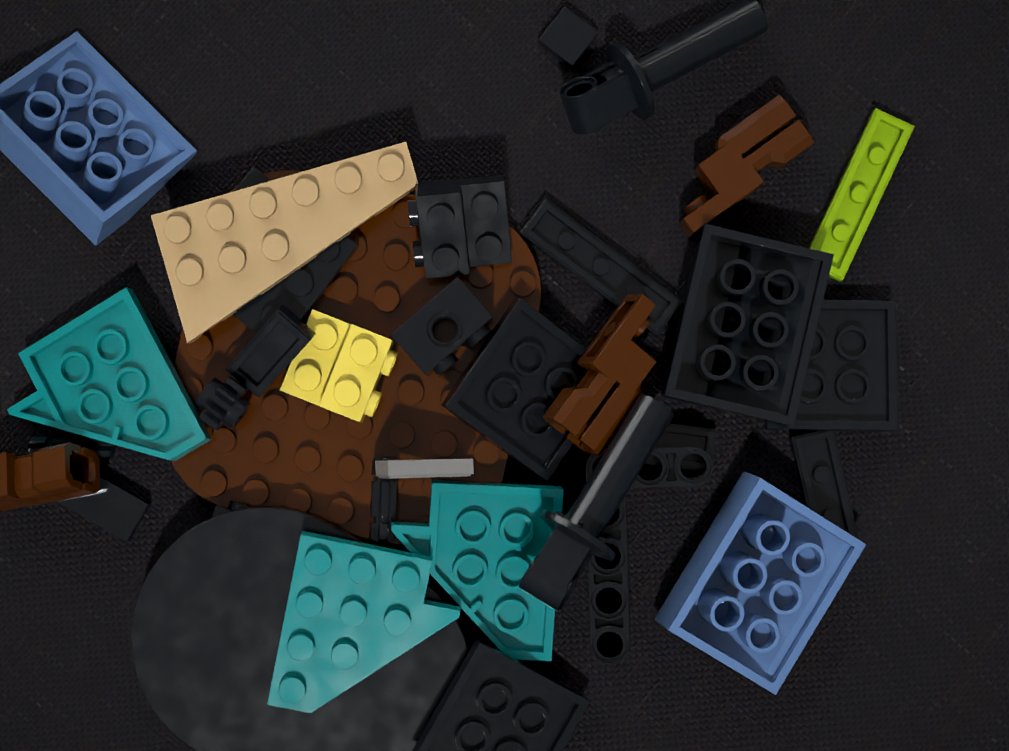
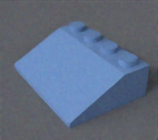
[0,31,197,246]
[654,471,866,695]

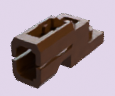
[679,95,814,237]
[543,294,656,456]
[0,442,101,512]

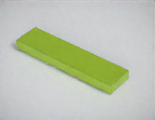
[809,108,915,282]

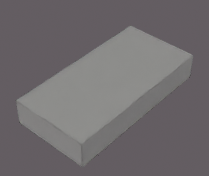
[375,459,474,479]

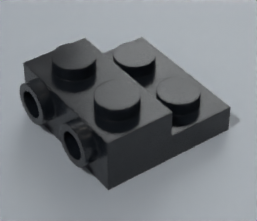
[408,175,512,279]

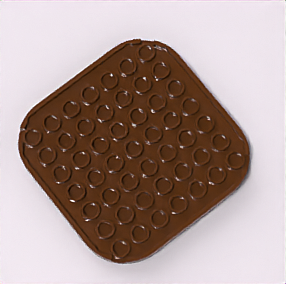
[171,170,541,546]

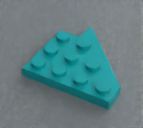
[7,287,212,461]
[391,480,564,661]
[267,531,461,713]

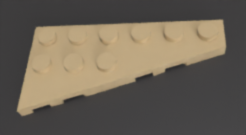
[151,142,418,344]

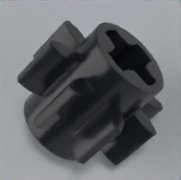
[196,377,251,431]

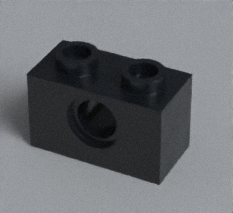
[391,277,493,377]

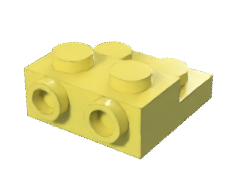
[280,309,398,423]

